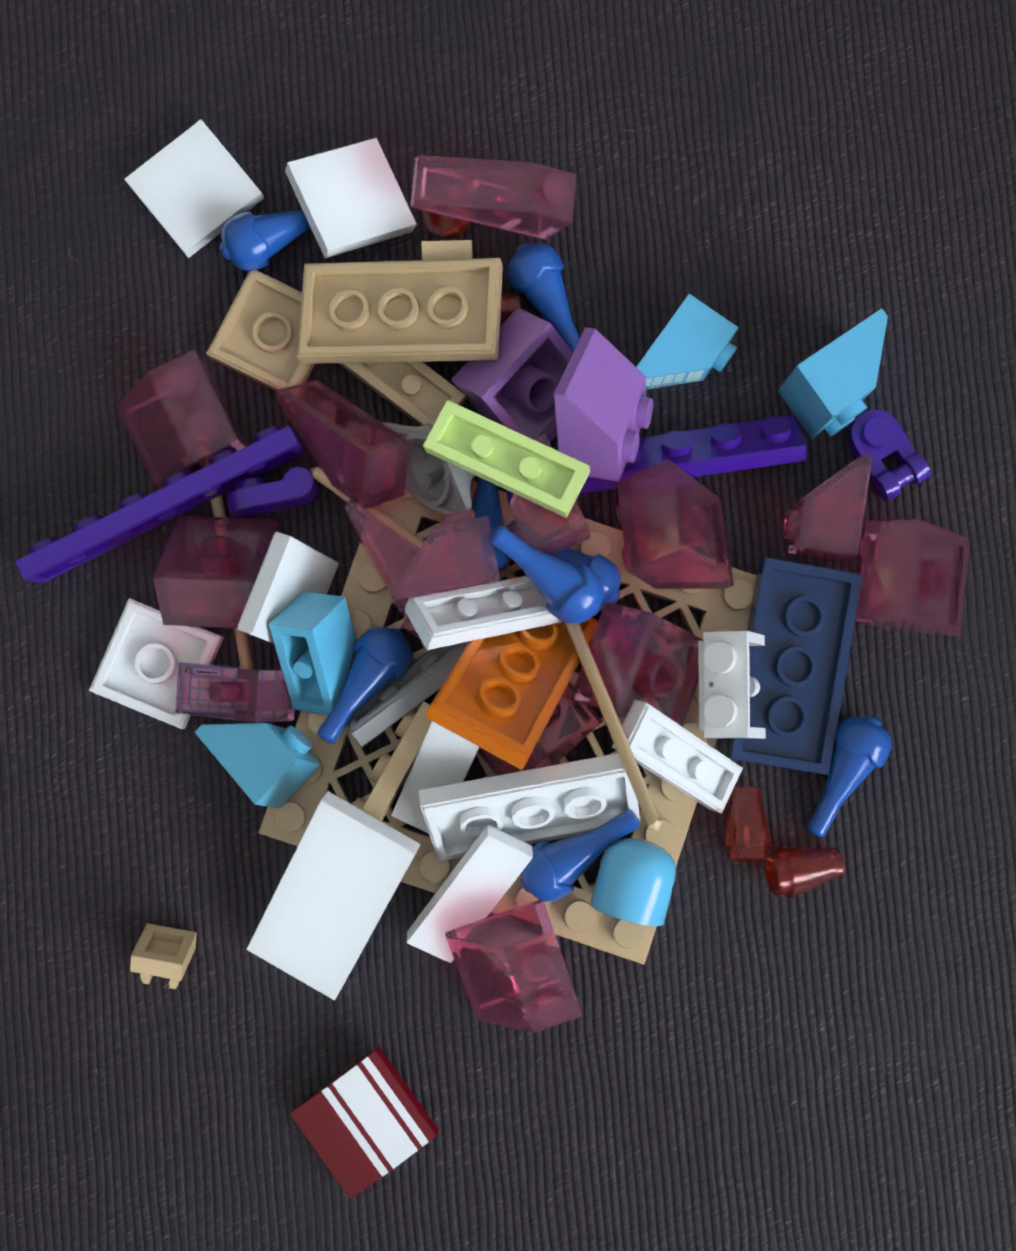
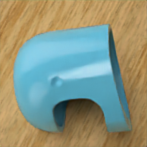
[590,838,676,926]

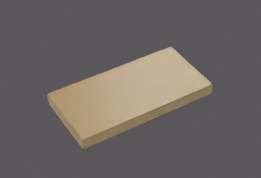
[297,258,503,364]

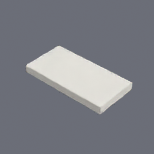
[418,753,640,861]
[246,791,421,1001]

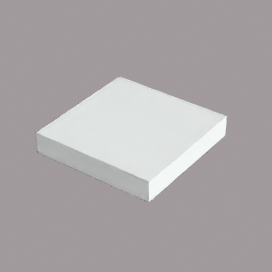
[125,119,264,258]
[285,138,416,259]
[237,532,339,644]
[89,598,224,729]

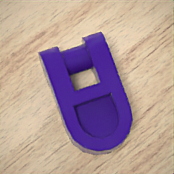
[847,409,931,502]
[227,467,319,517]

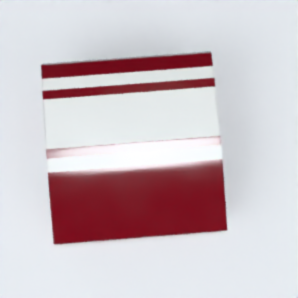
[290,1047,440,1199]

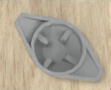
[374,422,476,521]

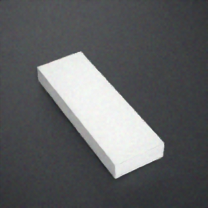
[405,576,562,650]
[612,700,743,814]
[391,721,479,834]
[407,824,533,963]

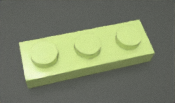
[423,400,590,518]

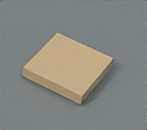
[206,270,315,401]

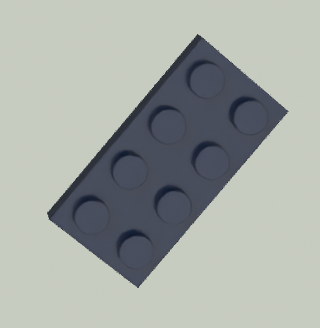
[726,557,863,775]

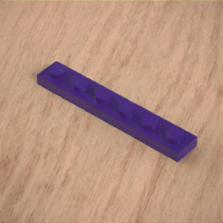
[506,415,807,505]
[15,426,307,584]

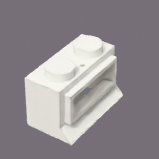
[698,631,766,738]

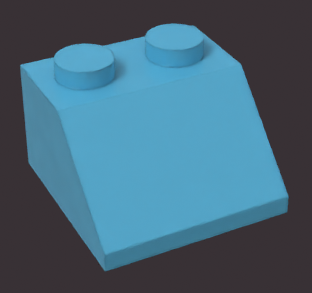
[778,308,888,439]

